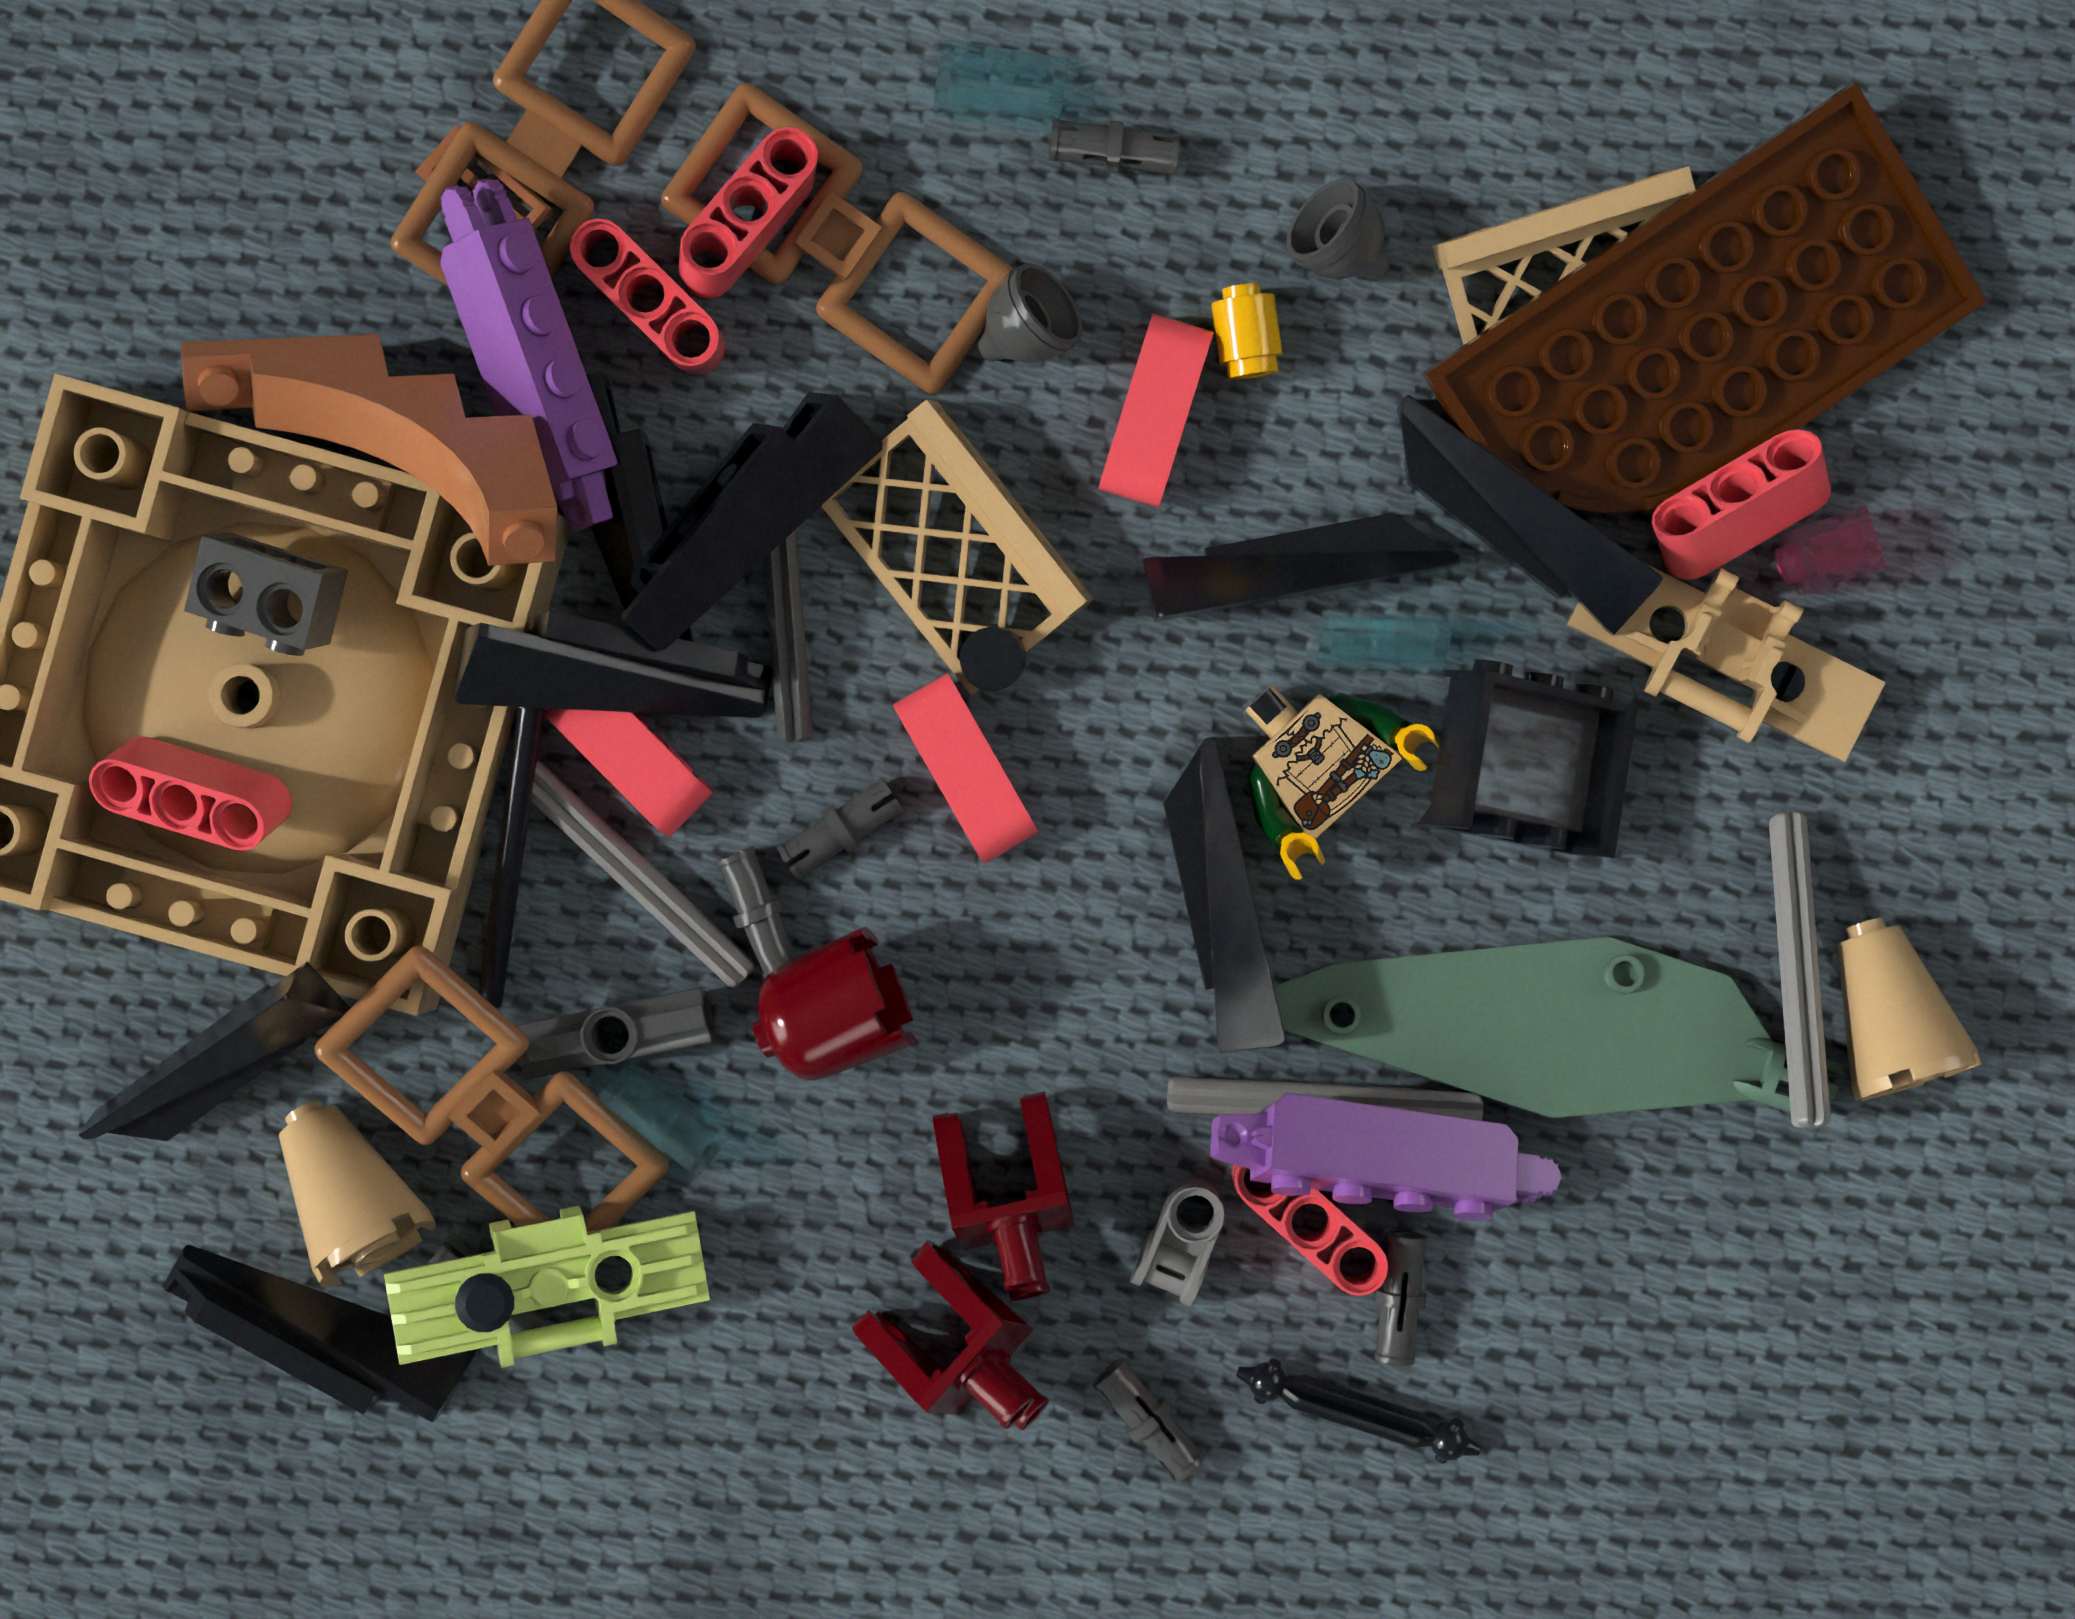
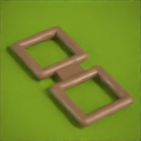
[391,0,696,286]
[661,83,1014,394]
[315,946,670,1232]

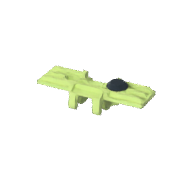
[384,1205,710,1368]

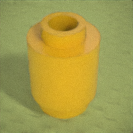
[1211,283,1283,380]

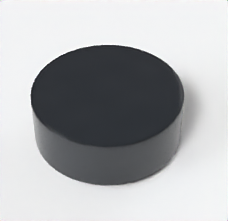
[960,626,1026,691]

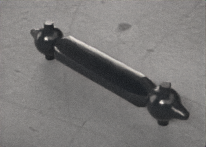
[1236,1358,1481,1464]

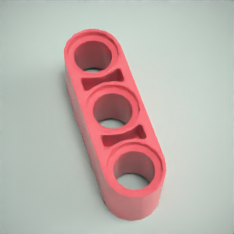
[678,127,818,299]
[570,218,726,375]
[1098,313,1214,508]
[1652,429,1831,580]
[893,673,1039,864]
[543,709,714,838]
[89,736,293,851]
[1231,1164,1388,1296]

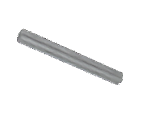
[507,758,755,988]
[1769,812,1831,1129]
[1167,1077,1483,1121]

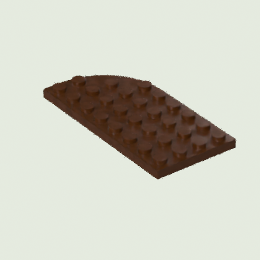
[1422,83,1987,513]

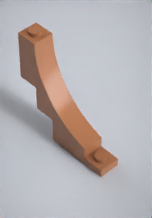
[180,334,557,566]

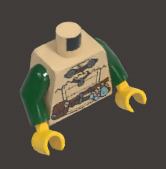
[1245,685,1440,880]

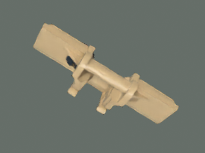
[1567,562,1886,763]

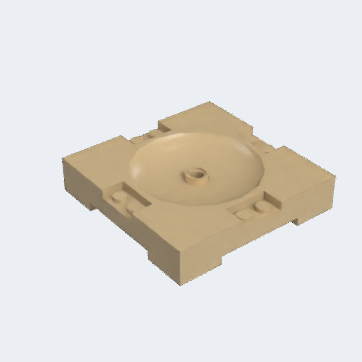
[0,373,571,1016]

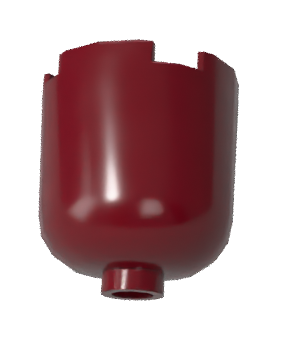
[753,927,916,1081]

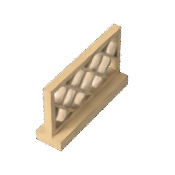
[1431,166,1696,345]
[821,399,1094,696]

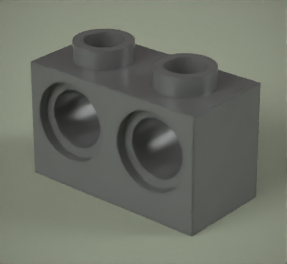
[184,532,348,656]

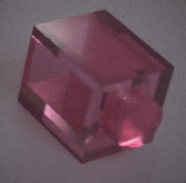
[1775,506,1886,595]

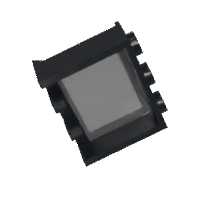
[1417,659,1638,858]

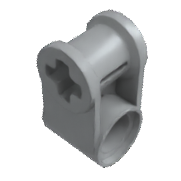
[1130,1177,1225,1307]

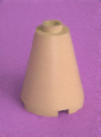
[1837,917,1982,1101]
[279,1101,436,1287]

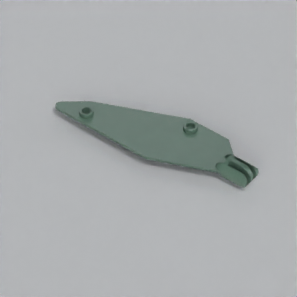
[1274,937,1845,1119]

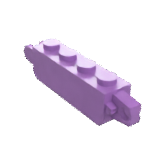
[440,178,619,532]
[1210,1093,1563,1221]

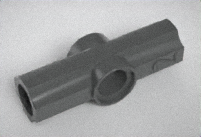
[516,987,715,1080]

